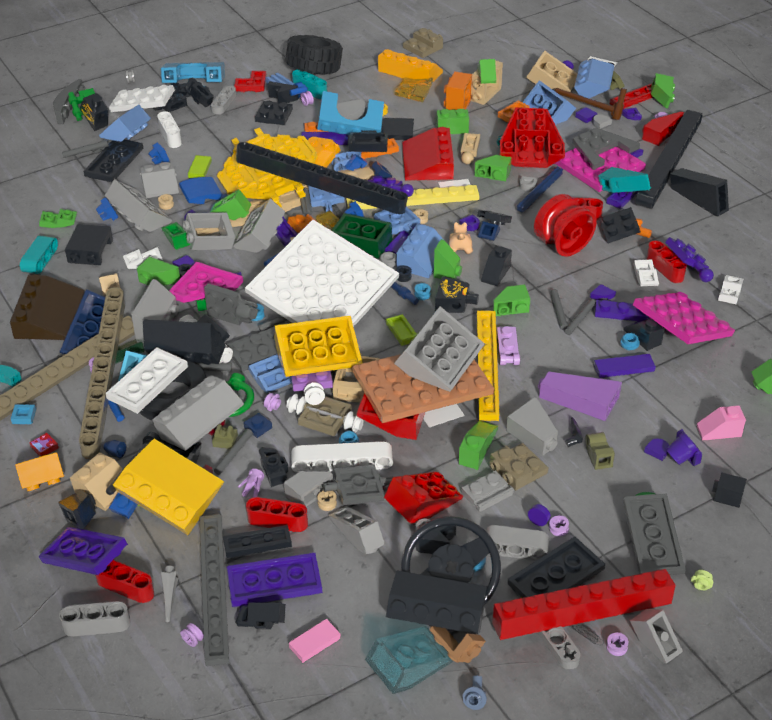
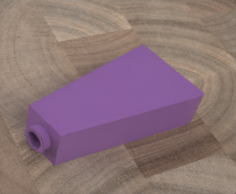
[538,372,622,421]

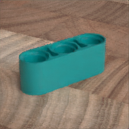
[292,70,327,99]
[20,235,58,274]

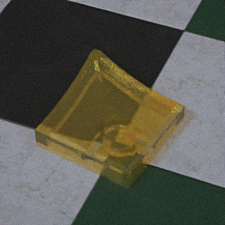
[395,77,433,102]

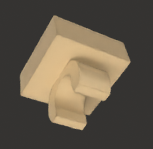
[99,273,120,295]

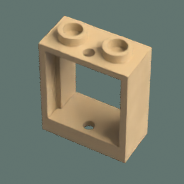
[471,60,503,105]
[333,356,380,403]

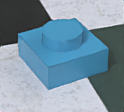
[11,405,36,424]

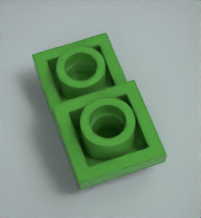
[39,209,77,228]

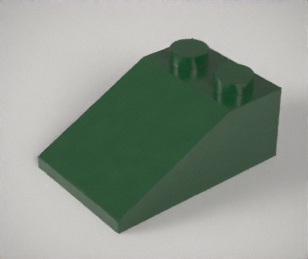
[331,213,393,259]

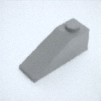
[329,506,385,554]

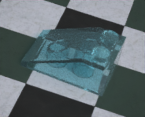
[365,626,453,694]

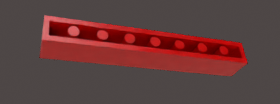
[492,569,676,640]

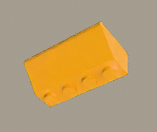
[378,49,443,86]

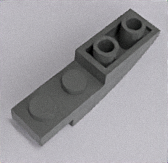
[53,79,85,124]

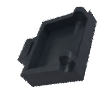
[349,130,388,152]

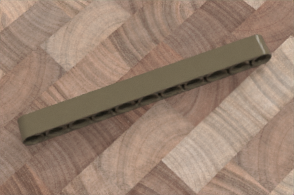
[79,287,125,459]

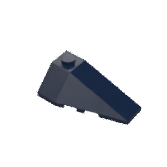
[59,289,106,355]

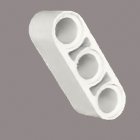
[157,112,182,148]

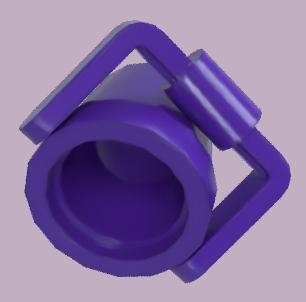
[666,429,702,466]

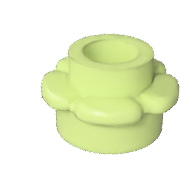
[691,570,714,591]

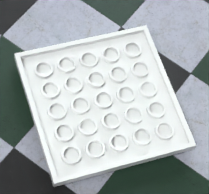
[245,220,399,327]

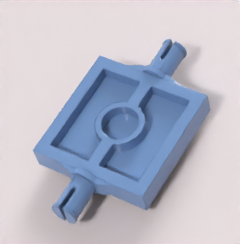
[309,186,345,213]
[374,207,420,235]

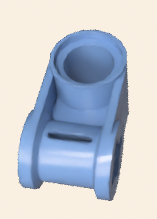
[331,151,362,171]

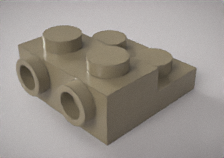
[403,28,443,58]
[489,443,549,491]

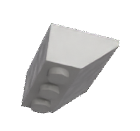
[233,198,285,253]
[131,279,179,344]

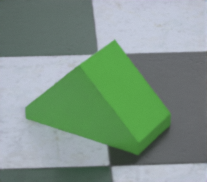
[477,59,496,84]

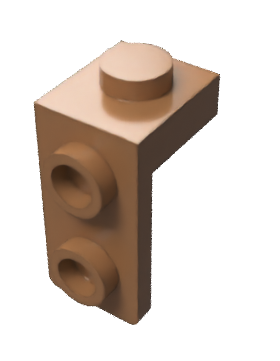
[429,626,486,663]

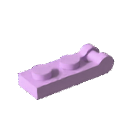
[497,326,520,365]

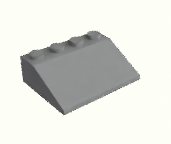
[394,307,485,392]

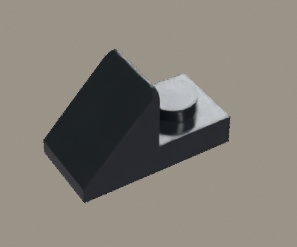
[268,81,299,103]
[416,526,456,554]

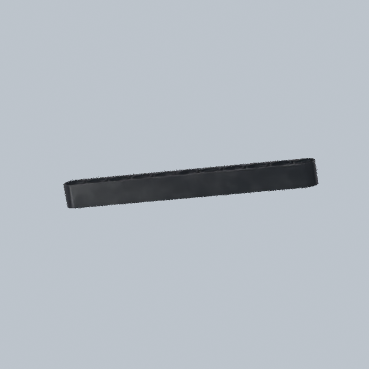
[635,109,703,209]
[236,142,408,214]

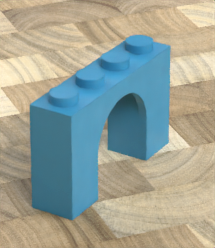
[161,62,225,83]
[317,91,384,135]

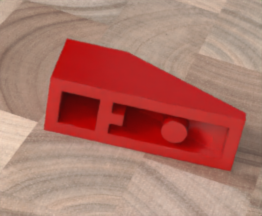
[642,111,684,146]

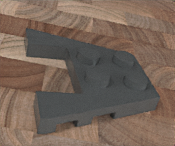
[572,127,640,170]

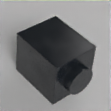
[712,472,747,508]

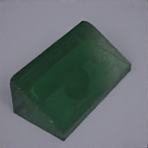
[115,339,144,364]

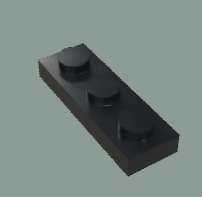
[223,525,292,558]

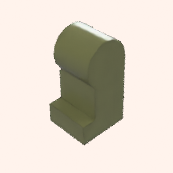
[585,432,615,470]

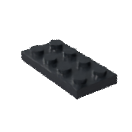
[83,139,144,182]
[508,536,605,598]

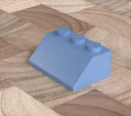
[574,59,614,98]
[523,80,576,125]
[99,104,151,142]
[397,224,444,278]

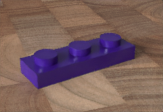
[595,300,650,321]

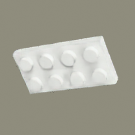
[109,85,175,112]
[106,347,188,414]

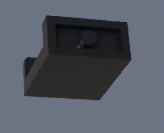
[65,224,113,265]

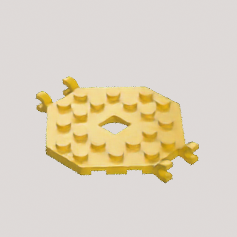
[217,127,318,207]

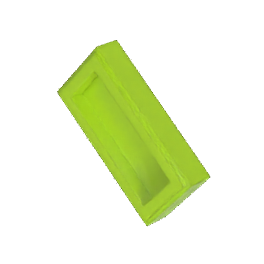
[188,155,212,178]
[386,314,417,346]

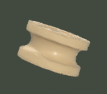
[158,194,174,210]
[413,209,428,224]
[317,490,337,511]

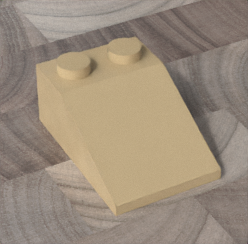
[526,51,577,92]

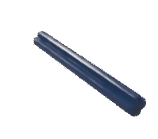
[516,166,563,213]

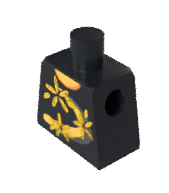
[80,93,108,131]
[435,276,479,313]

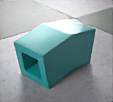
[0,365,22,387]

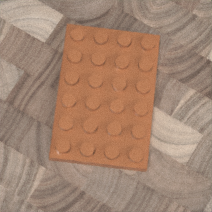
[353,354,494,423]

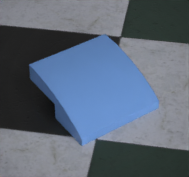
[248,354,292,393]

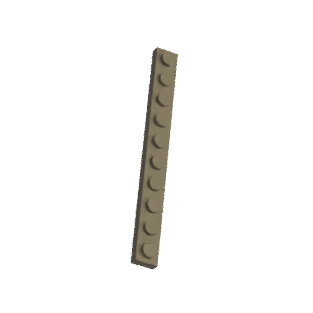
[0,315,135,421]

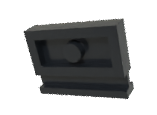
[477,210,512,225]

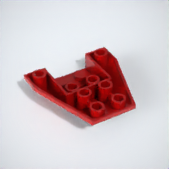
[500,107,565,168]

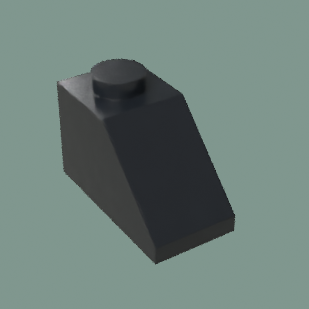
[481,245,512,286]
[623,318,665,351]
[58,490,96,530]

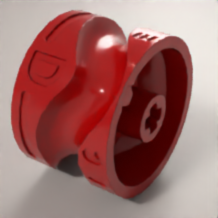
[534,194,597,257]

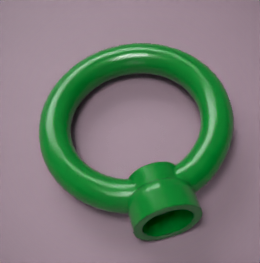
[226,373,254,417]

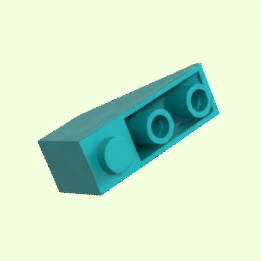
[598,167,651,193]

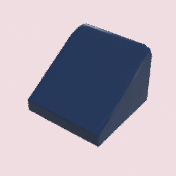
[478,221,500,241]

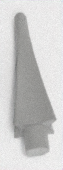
[161,566,178,623]

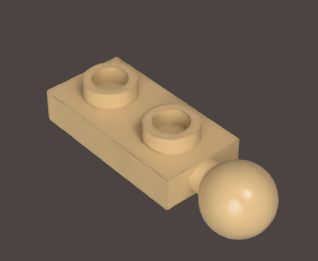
[461,133,480,164]

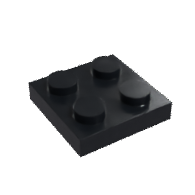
[255,101,293,125]
[599,207,641,243]

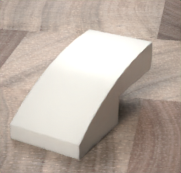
[123,247,164,269]
[634,260,659,286]
[718,275,744,305]

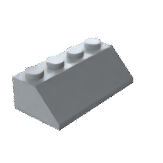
[105,179,172,232]
[152,375,244,451]

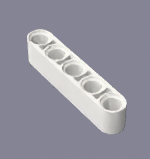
[291,442,393,473]

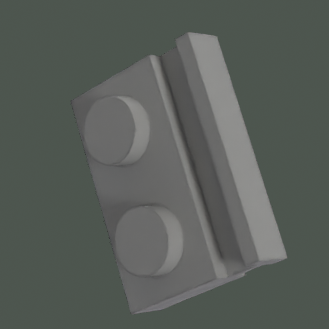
[461,470,514,512]

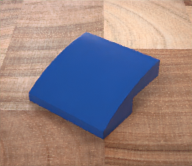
[179,177,222,204]

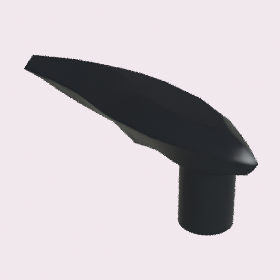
[565,417,583,447]

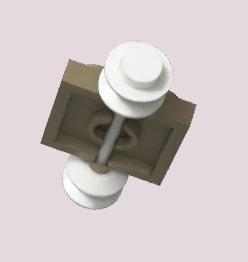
[287,394,364,436]

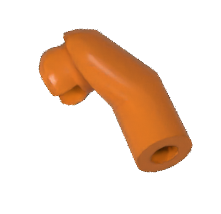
[636,218,652,238]

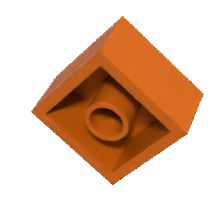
[444,71,472,110]

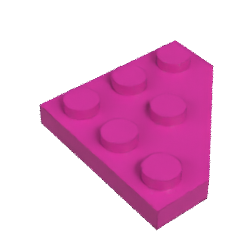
[169,262,243,303]

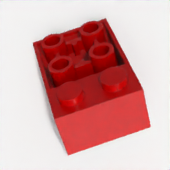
[384,472,463,524]

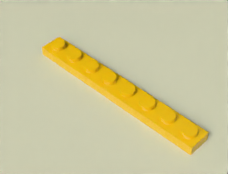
[477,311,499,421]

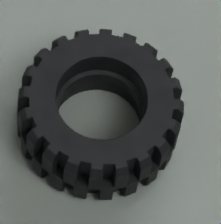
[285,35,343,74]

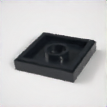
[382,118,414,140]

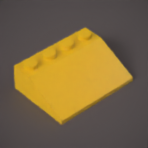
[274,316,363,377]
[113,439,224,535]

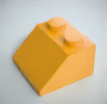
[15,452,64,492]

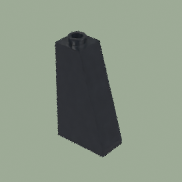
[670,168,729,217]

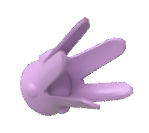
[238,469,265,498]

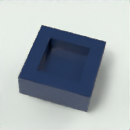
[372,161,392,179]
[243,413,272,438]

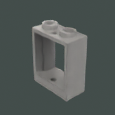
[183,213,235,250]

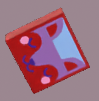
[29,433,59,457]

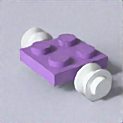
[291,371,333,405]

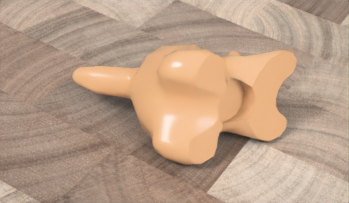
[449,222,473,254]

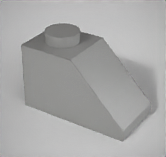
[284,471,333,507]
[630,609,683,664]

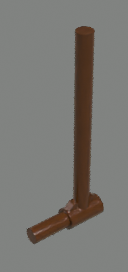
[555,88,627,120]

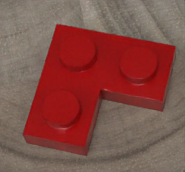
[234,71,267,92]

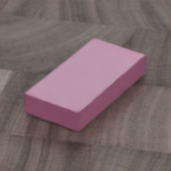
[289,619,341,663]

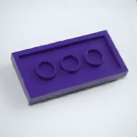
[38,527,128,575]
[227,553,323,607]

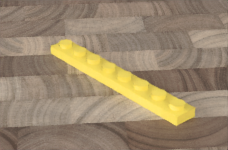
[346,185,479,209]

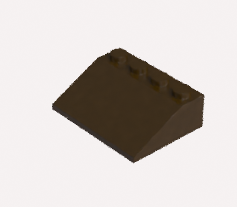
[10,275,85,340]

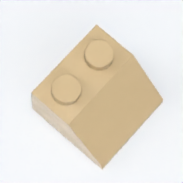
[70,453,122,511]

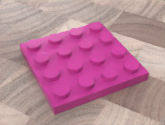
[555,146,646,192]
[633,292,735,344]

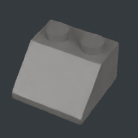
[140,162,179,198]

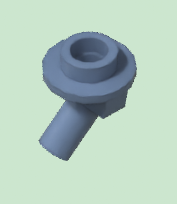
[463,676,487,710]

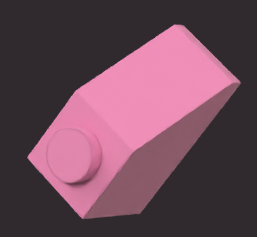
[697,406,746,440]

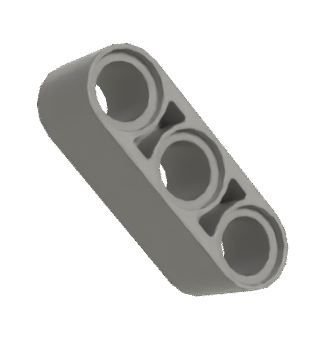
[486,525,549,560]
[59,601,130,637]

